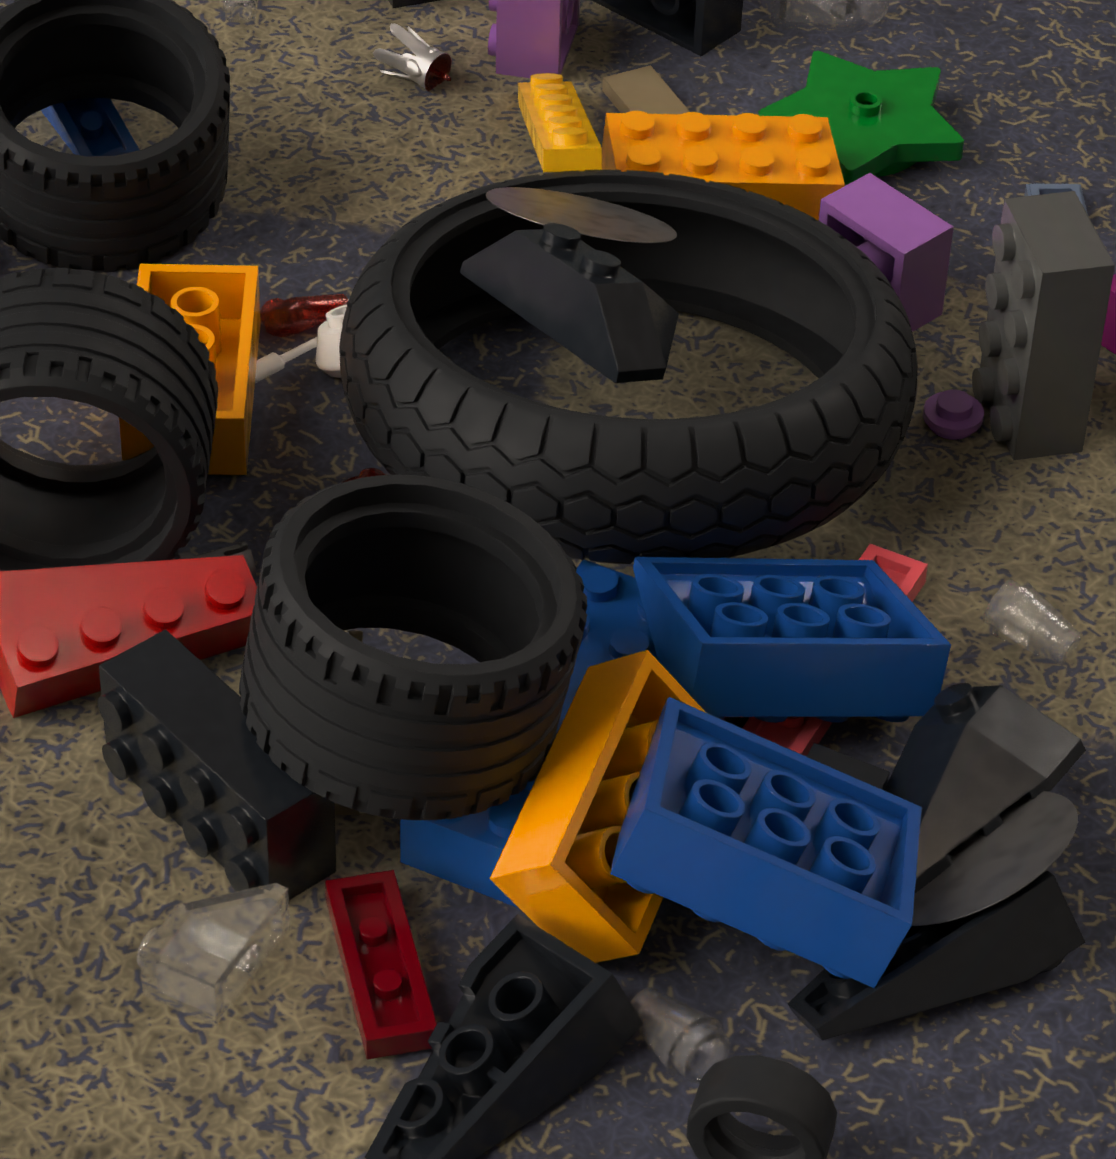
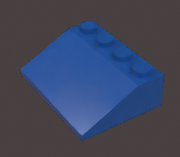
[633,557,951,723]
[610,697,922,988]

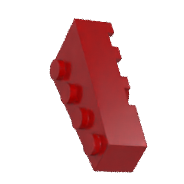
[0,555,257,718]

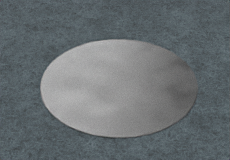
[486,187,677,243]
[912,791,1078,926]

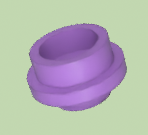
[923,390,984,440]

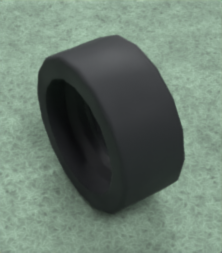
[686,1055,837,1159]

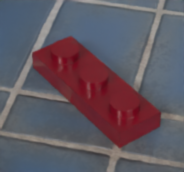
[325,870,437,1060]

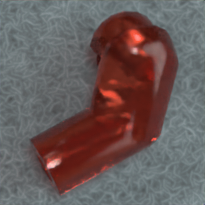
[260,294,348,337]

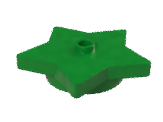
[758,51,964,186]

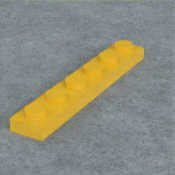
[518,73,602,172]

